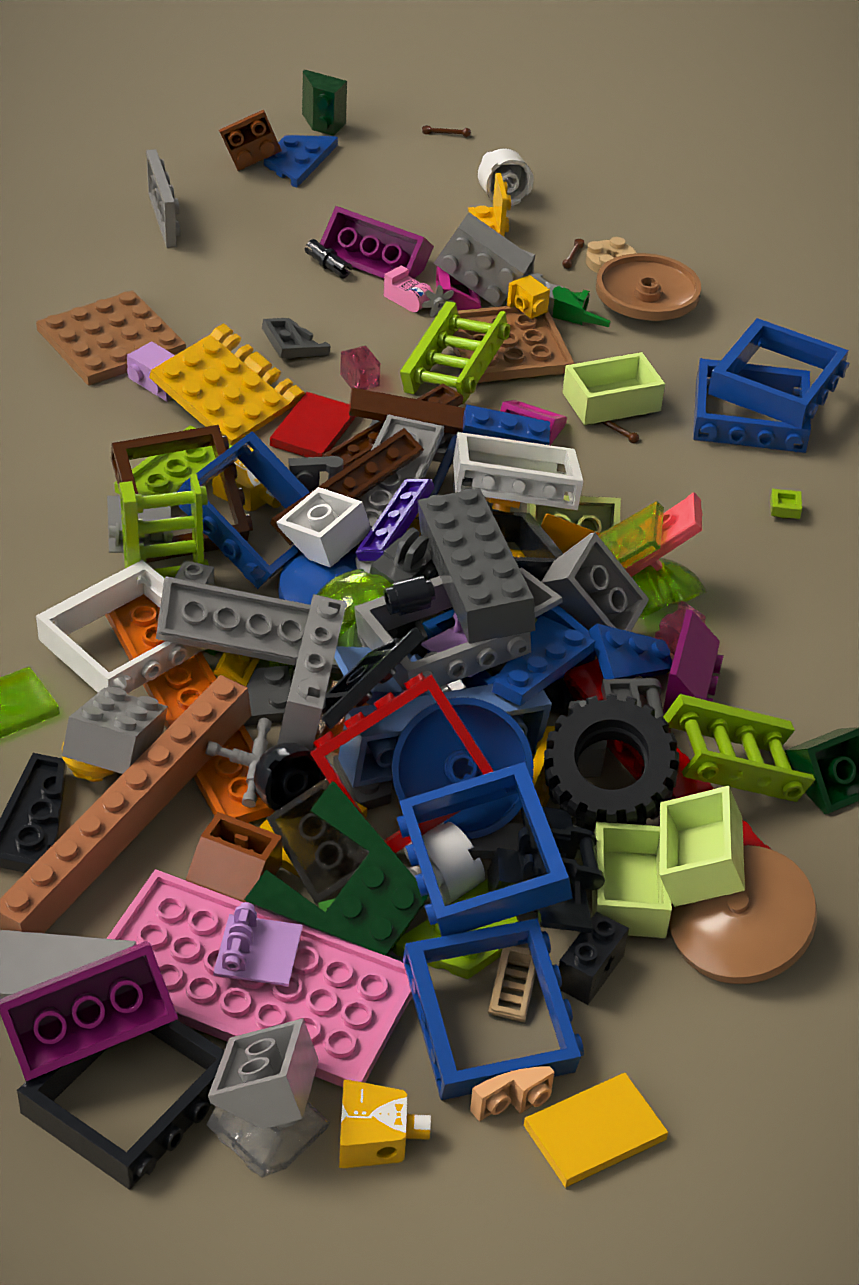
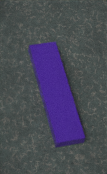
[356,479,435,561]

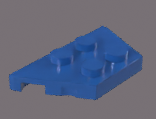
[264,135,338,188]

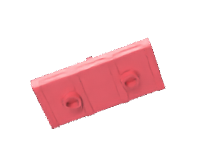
[609,492,703,577]

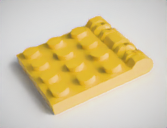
[149,323,305,446]

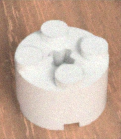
[478,149,534,206]
[404,822,485,906]

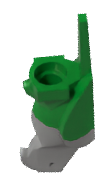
[531,273,611,327]

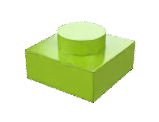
[770,488,802,519]

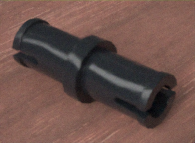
[305,239,352,278]

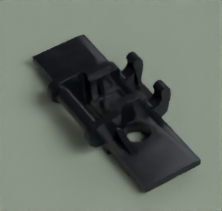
[517,807,605,933]

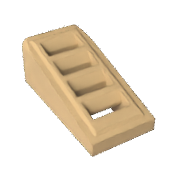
[488,946,536,1023]

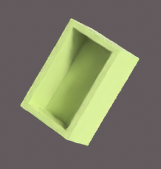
[562,352,665,425]
[659,786,745,907]
[592,822,672,938]

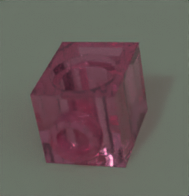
[340,345,381,390]

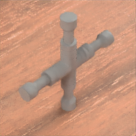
[205,718,272,808]

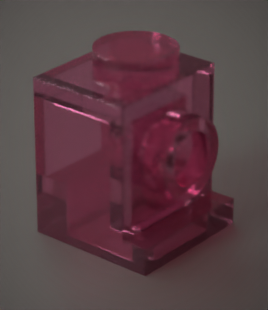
[655,600,706,655]

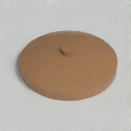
[596,253,701,321]
[669,845,817,984]

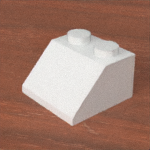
[277,487,371,568]

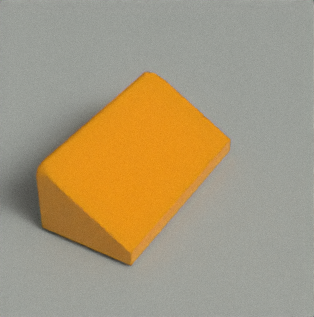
[541,513,604,553]

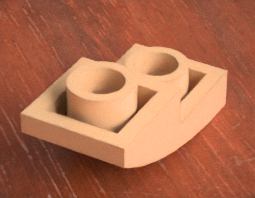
[470,1066,554,1122]

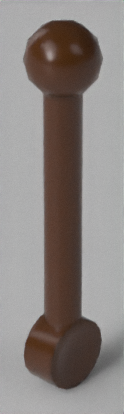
[422,125,471,137]
[562,239,584,269]
[601,421,639,443]

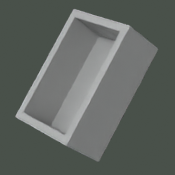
[434,212,533,307]
[61,687,168,774]

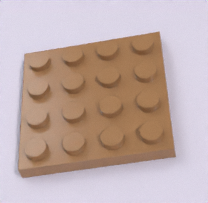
[36,290,186,386]
[452,306,575,383]

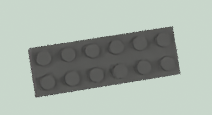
[417,488,535,644]

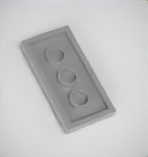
[146,149,180,248]

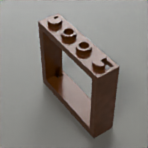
[110,425,253,563]

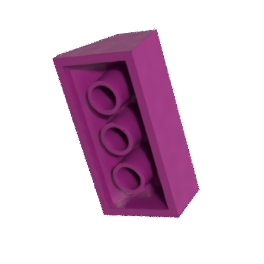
[320,206,434,279]
[0,941,178,1081]

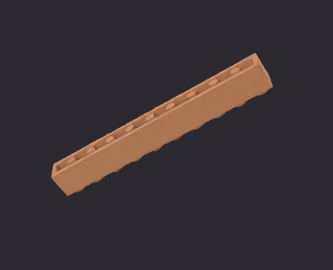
[0,675,252,933]

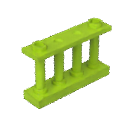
[400,301,510,404]
[119,474,209,580]
[663,694,815,802]

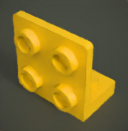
[468,173,511,236]

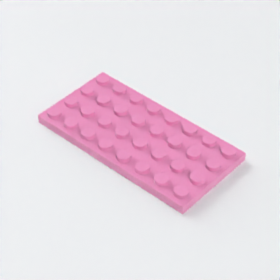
[107,869,412,1087]

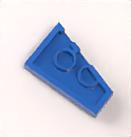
[588,623,672,679]

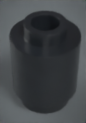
[383,575,436,616]

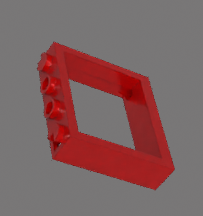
[310,672,494,853]

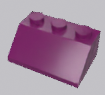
[663,609,724,714]

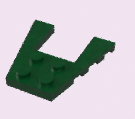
[244,781,429,956]

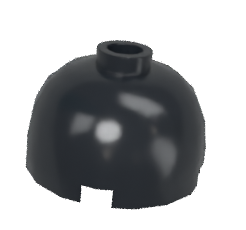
[254,743,326,816]

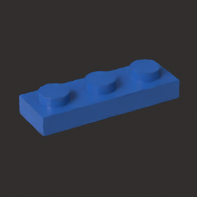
[462,404,550,445]

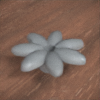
[422,285,455,317]

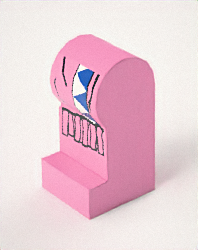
[384,265,433,312]

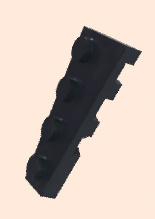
[0,753,67,873]

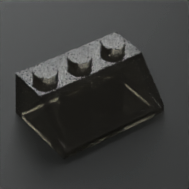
[266,778,368,906]

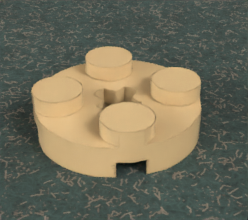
[586,237,636,273]

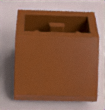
[219,109,282,171]
[186,812,282,902]

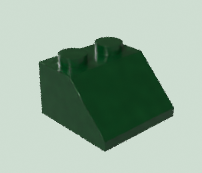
[302,70,347,136]
[785,727,859,814]

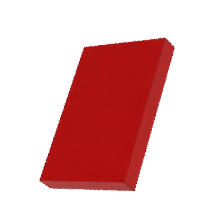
[270,392,356,457]

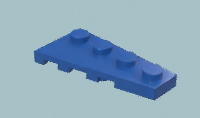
[492,615,596,706]

